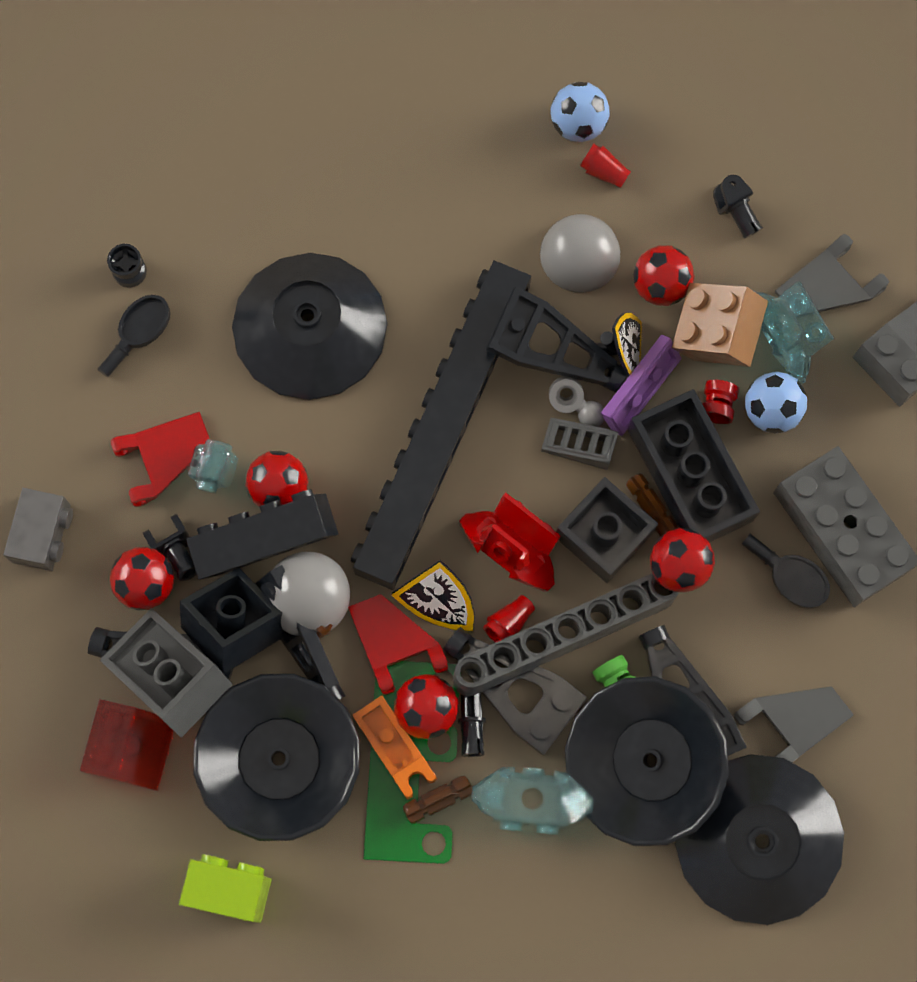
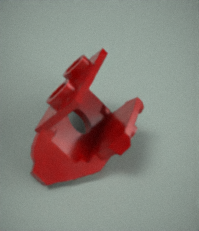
[459,493,561,592]

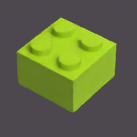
[179,854,272,923]

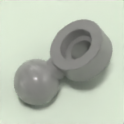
[549,376,604,427]

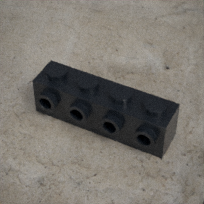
[186,489,339,580]

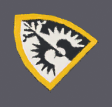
[596,313,642,377]
[391,560,475,631]

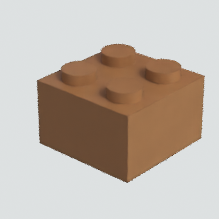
[672,283,768,367]

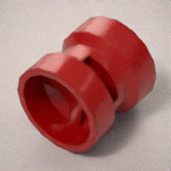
[702,379,740,424]

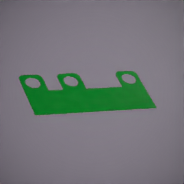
[363,661,461,864]

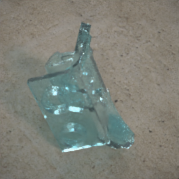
[752,281,834,384]
[472,767,594,835]

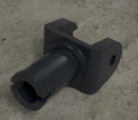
[713,174,763,239]
[143,514,197,581]

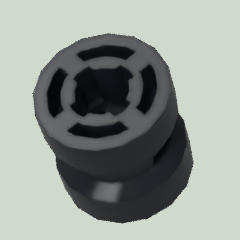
[107,244,147,288]

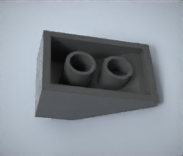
[853,302,917,407]
[100,608,233,738]

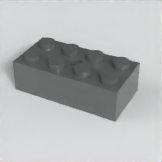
[773,446,917,608]

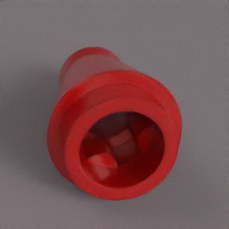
[580,144,631,188]
[483,595,535,643]

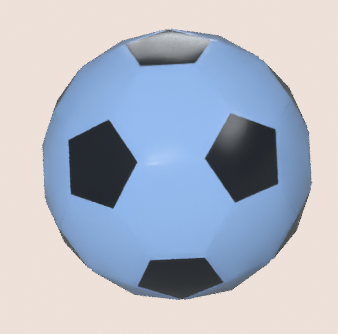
[551,82,610,142]
[745,371,807,434]

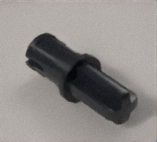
[458,693,486,757]

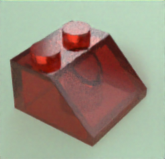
[79,699,174,791]

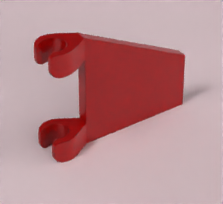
[111,411,211,507]
[348,594,448,695]

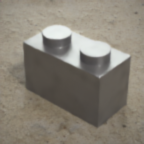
[3,487,73,571]

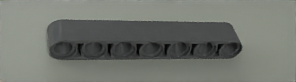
[453,573,679,696]

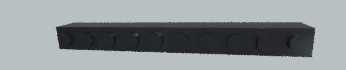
[350,260,531,591]

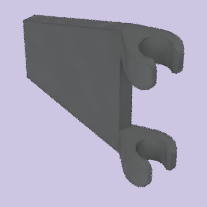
[775,234,889,317]
[734,686,854,762]

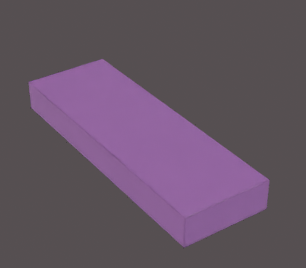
[601,334,681,436]

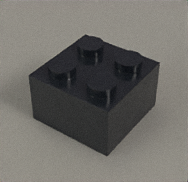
[556,477,658,583]
[180,567,283,674]

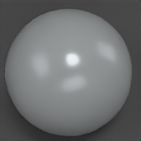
[540,214,620,292]
[270,551,351,636]

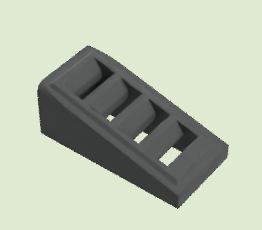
[541,418,619,470]

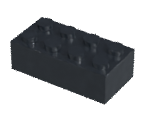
[627,389,760,543]

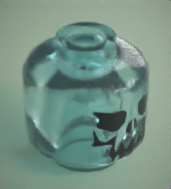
[188,439,238,493]

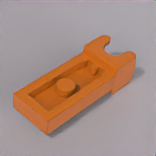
[352,695,437,800]

